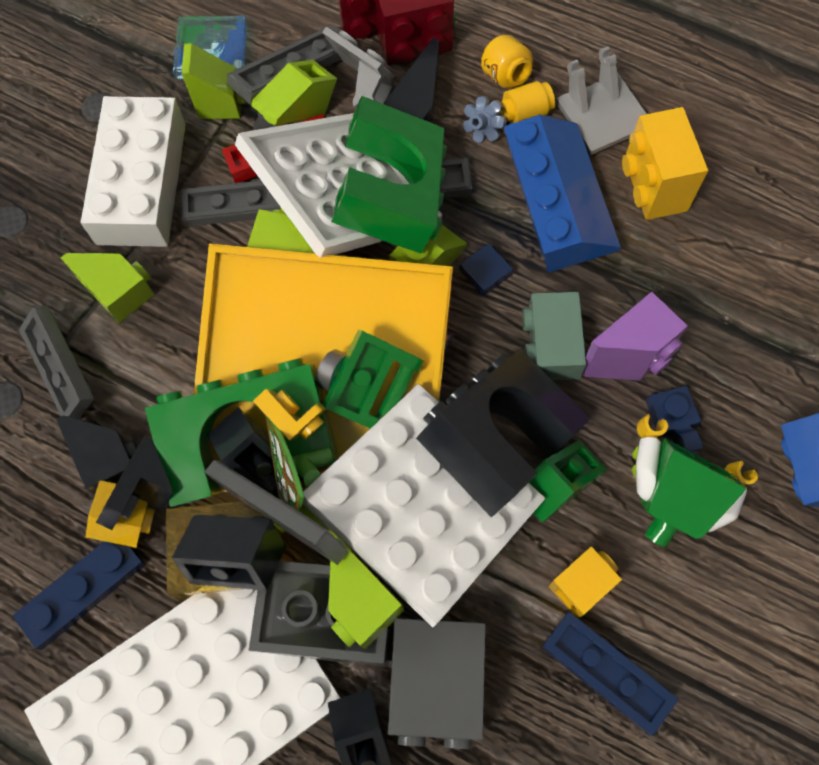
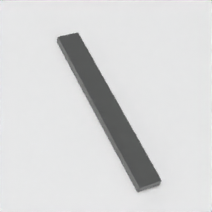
[181,158,472,227]

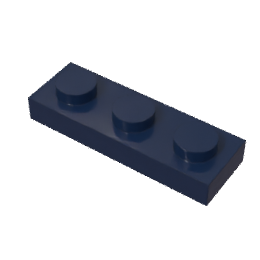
[12,541,146,650]
[541,611,679,736]

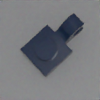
[646,386,703,455]

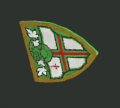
[266,417,333,511]

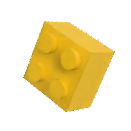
[622,107,708,220]

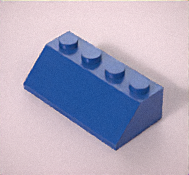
[504,115,621,273]

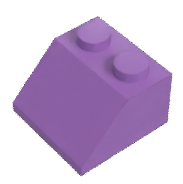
[582,292,688,381]

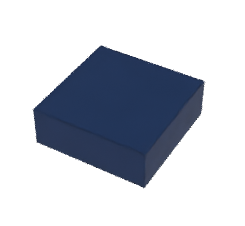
[459,243,513,296]

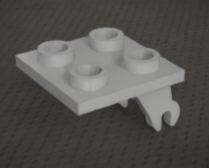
[322,27,396,108]
[556,46,647,155]

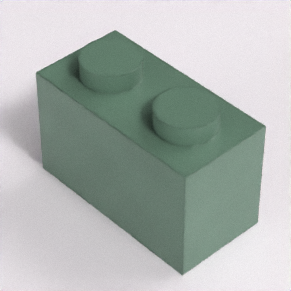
[522,292,586,380]

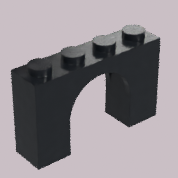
[416,349,590,518]

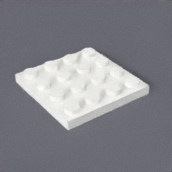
[235,113,442,258]
[303,384,545,627]

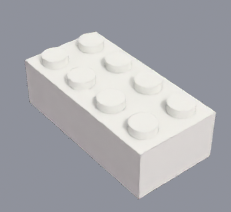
[81,96,186,247]

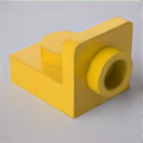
[253,389,326,441]

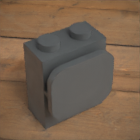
[388,619,485,749]

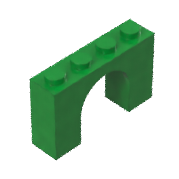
[331,96,447,254]
[145,358,339,507]

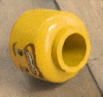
[481,34,533,89]

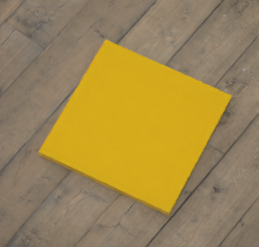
[194,244,453,492]

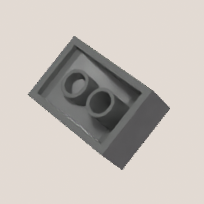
[248,561,395,667]

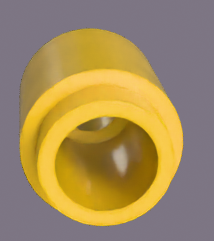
[500,81,555,124]

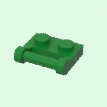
[322,329,425,429]

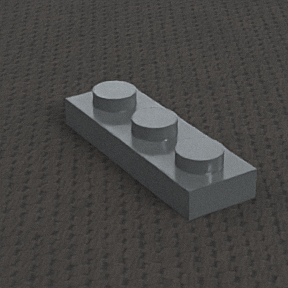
[19,305,94,420]

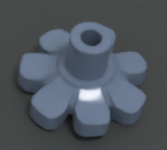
[463,96,506,143]

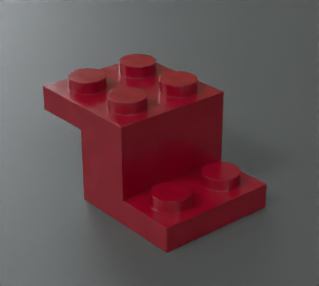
[338,0,454,65]

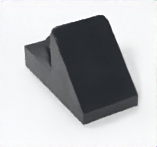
[96,436,173,530]

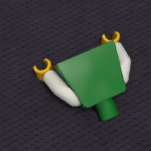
[636,414,758,547]

